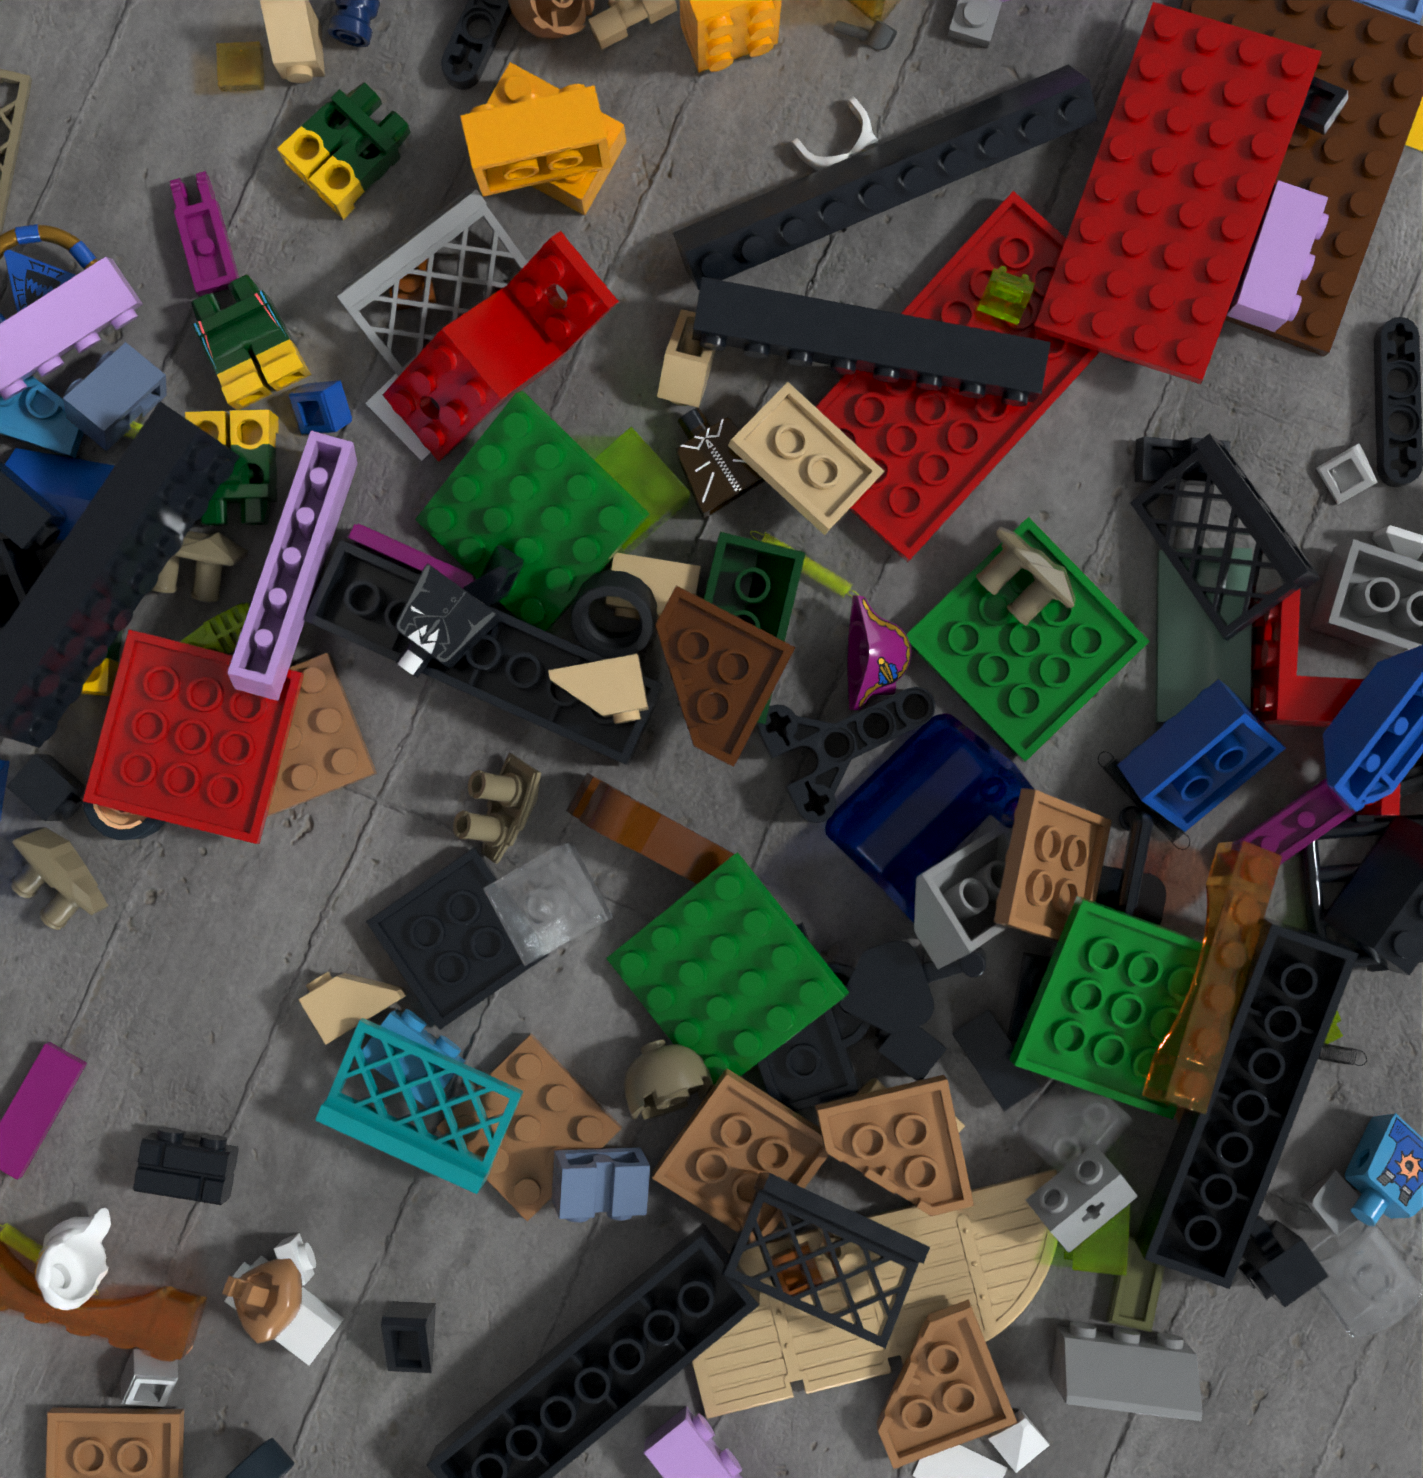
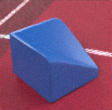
[289,380,352,435]

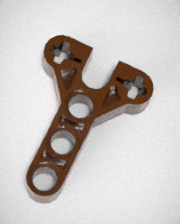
[566,773,734,884]

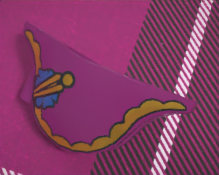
[847,595,911,710]

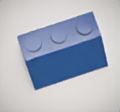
[0,448,115,544]
[1117,679,1286,832]

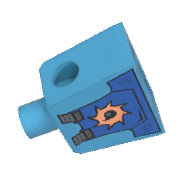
[1345,1113,1423,1226]

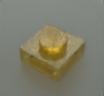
[216,41,265,92]

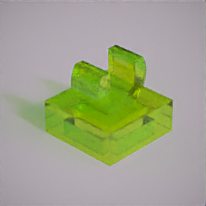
[977,266,1035,325]

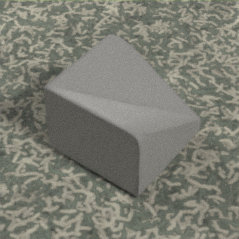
[1301,1169,1360,1237]
[120,1349,178,1407]

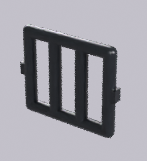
[1301,814,1423,972]

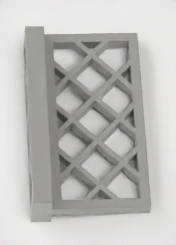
[334,187,527,377]

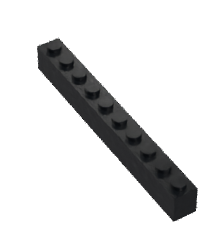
[673,64,1097,290]

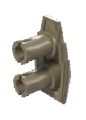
[976,527,1076,626]
[152,531,248,602]
[453,753,541,864]
[10,827,109,930]

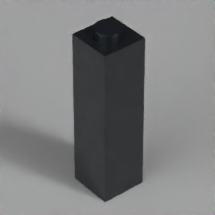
[0,461,66,551]

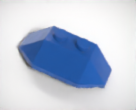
[1323,645,1423,812]

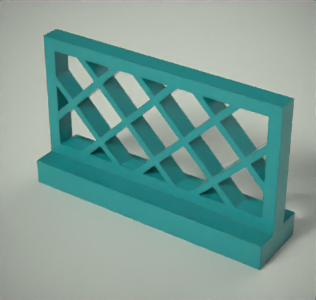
[315,1018,524,1194]

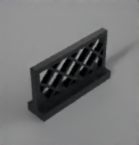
[1130,433,1321,641]
[721,1172,930,1349]

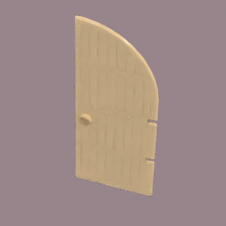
[692,1169,1058,1419]

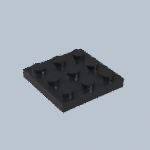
[366,847,549,1030]

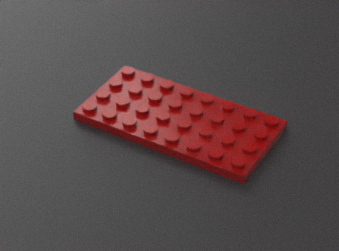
[1034,2,1322,385]
[816,191,1100,562]

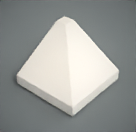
[1316,443,1378,505]
[1372,525,1423,560]
[988,1409,1049,1473]

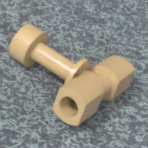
[588,0,677,50]

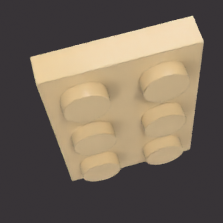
[728,382,884,535]

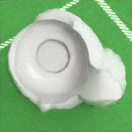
[35,1208,111,1310]

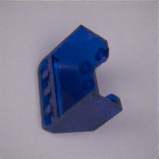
[825,713,1035,924]

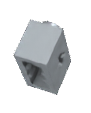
[1026,1143,1138,1253]

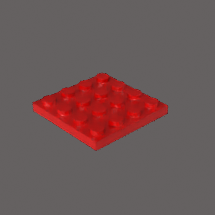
[83,630,304,844]

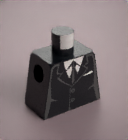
[394,563,501,678]

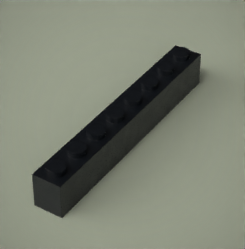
[692,277,1051,406]

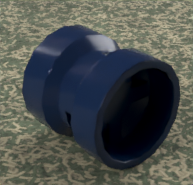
[327,0,380,47]

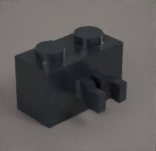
[1238,1215,1329,1308]

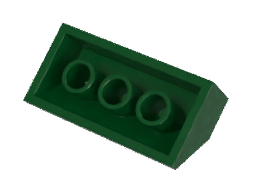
[677,532,806,724]

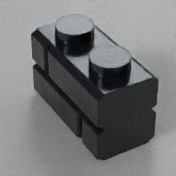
[133,1127,239,1205]

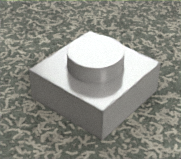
[947,0,1002,48]

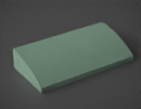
[1155,548,1252,723]

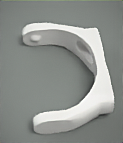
[791,96,878,171]

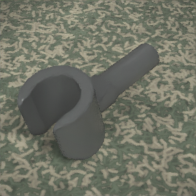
[834,20,897,50]

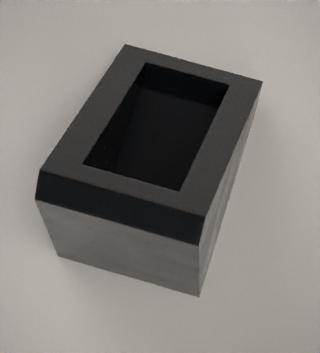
[381,1301,436,1373]

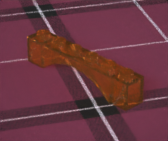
[1142,841,1282,1115]
[0,1239,207,1362]

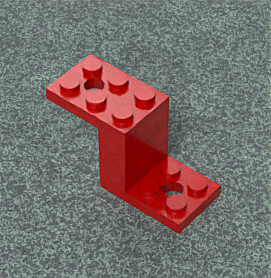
[382,231,619,462]
[1251,586,1401,816]

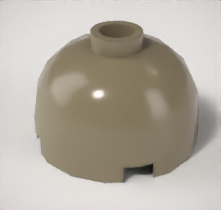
[624,1040,714,1120]

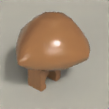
[222,1258,302,1343]

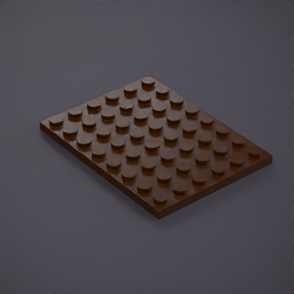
[1179,0,1423,357]

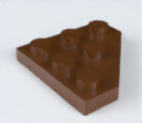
[655,585,796,767]

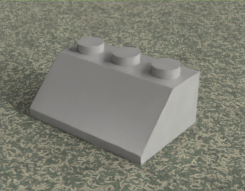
[914,823,1012,969]
[1050,1322,1203,1422]

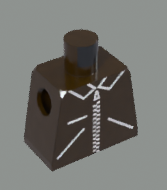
[676,407,765,520]

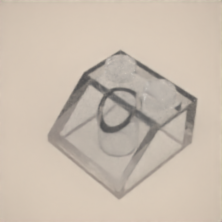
[483,842,613,966]

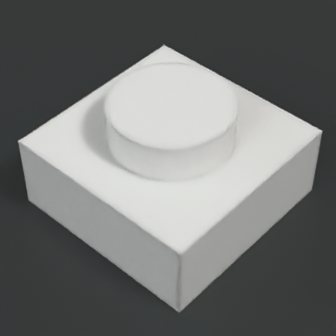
[274,1233,316,1286]

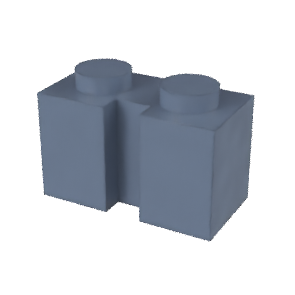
[63,342,167,451]
[551,1147,650,1222]

